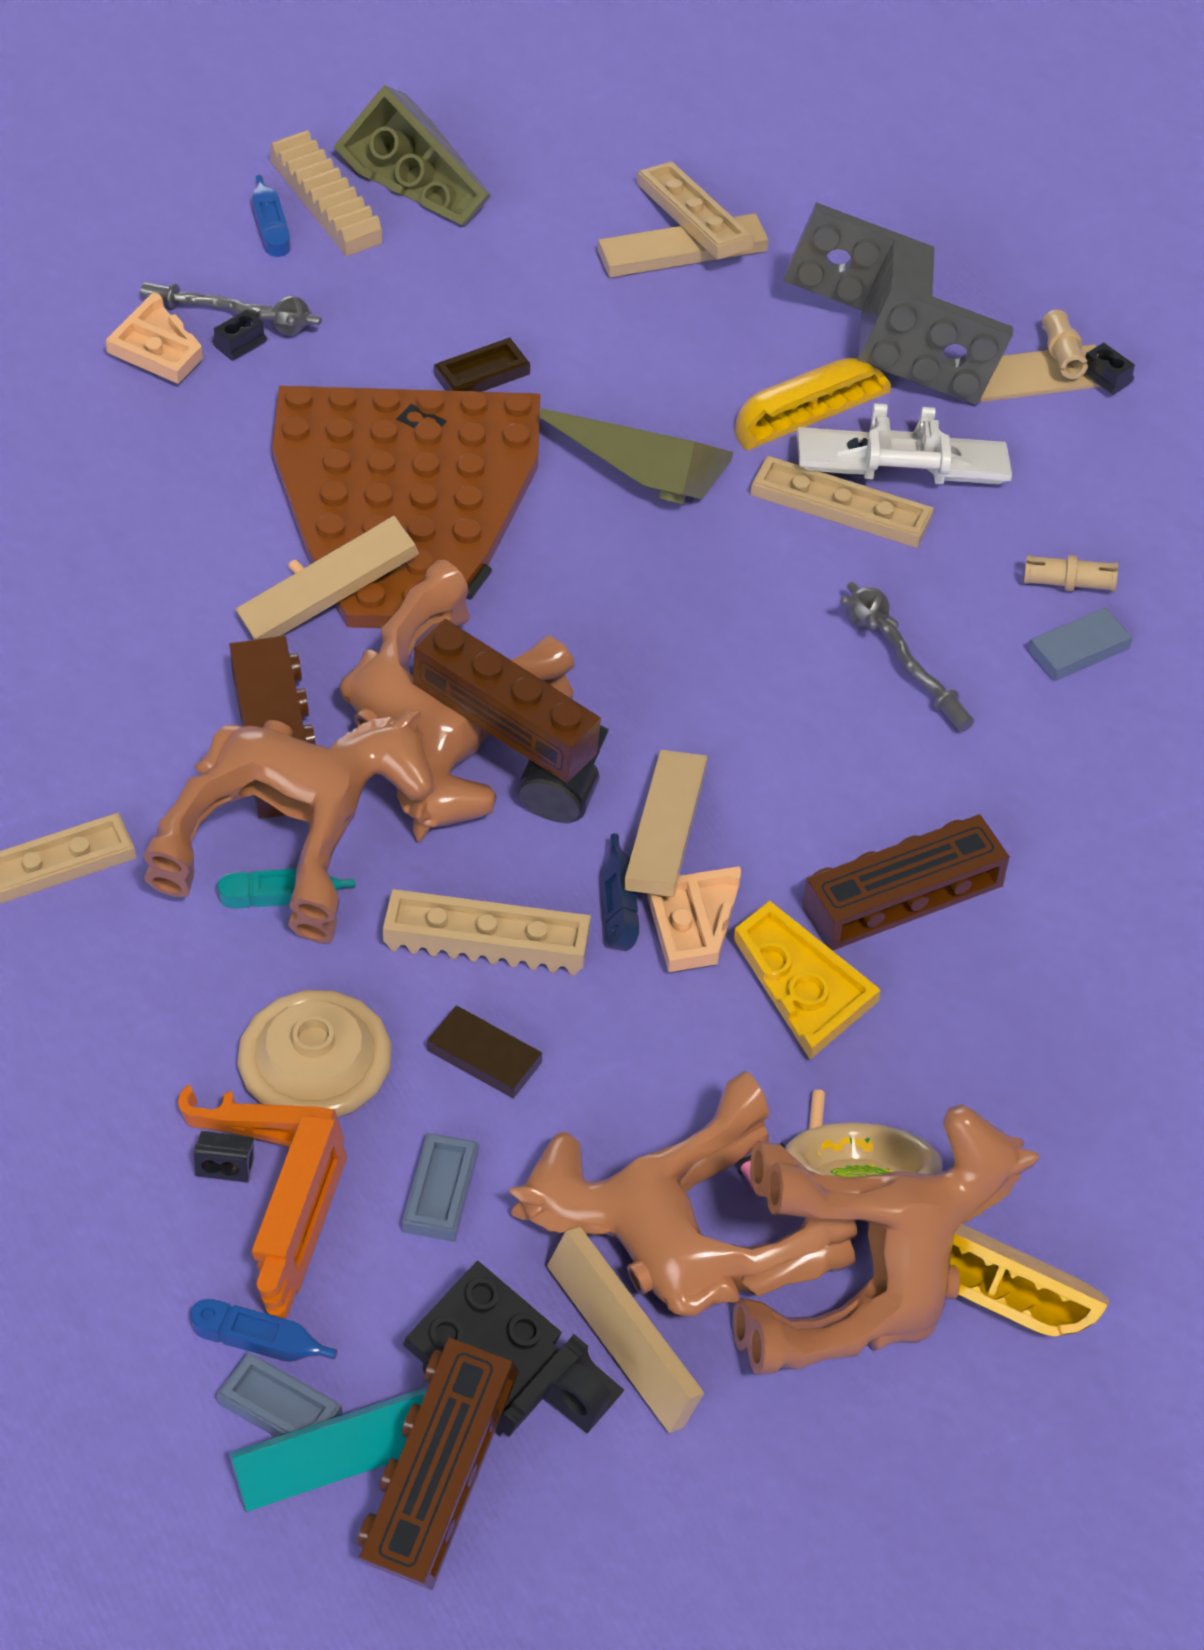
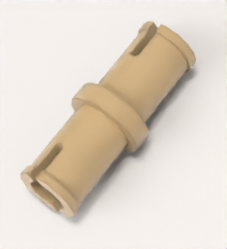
[1042,309,1088,379]
[1024,555,1118,592]

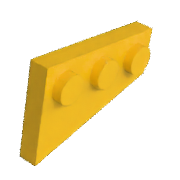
[734,900,881,1059]

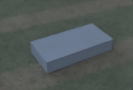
[1028,607,1132,681]
[402,1133,479,1242]
[216,1352,343,1437]

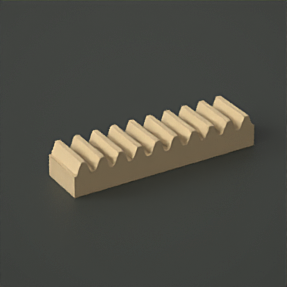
[269,130,383,256]
[383,889,591,975]

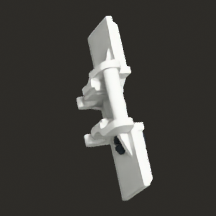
[797,403,1012,484]

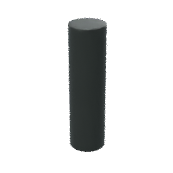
[466,564,492,600]

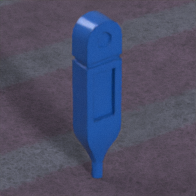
[252,175,291,257]
[190,1298,338,1362]

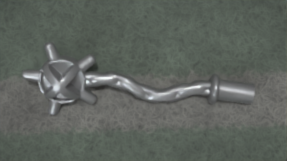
[140,282,322,336]
[840,582,974,732]

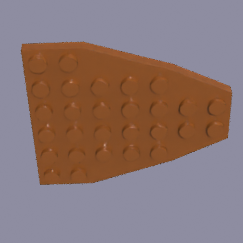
[272,385,540,628]

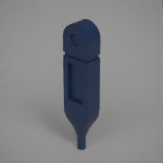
[601,833,640,950]

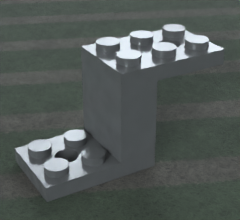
[783,202,1013,405]

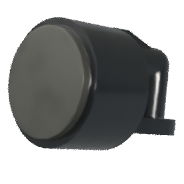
[517,725,609,823]

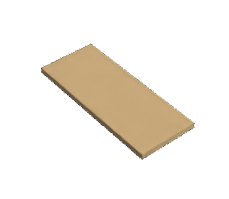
[980,344,1101,402]

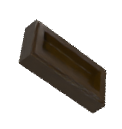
[434,337,530,392]
[427,1005,542,1099]

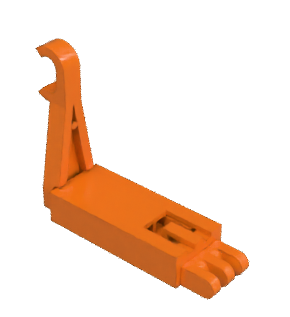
[178,1084,347,1319]

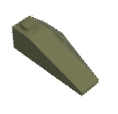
[333,85,491,226]
[539,408,733,504]

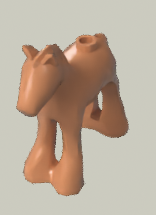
[339,560,575,842]
[143,709,435,943]
[509,1071,857,1316]
[732,1104,1041,1375]

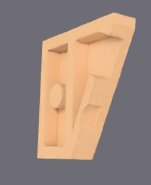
[106,292,203,384]
[646,866,741,972]

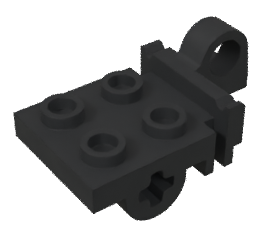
[403,1260,624,1437]

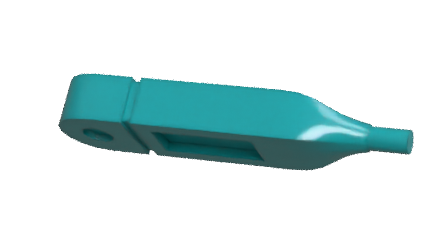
[218,869,356,909]

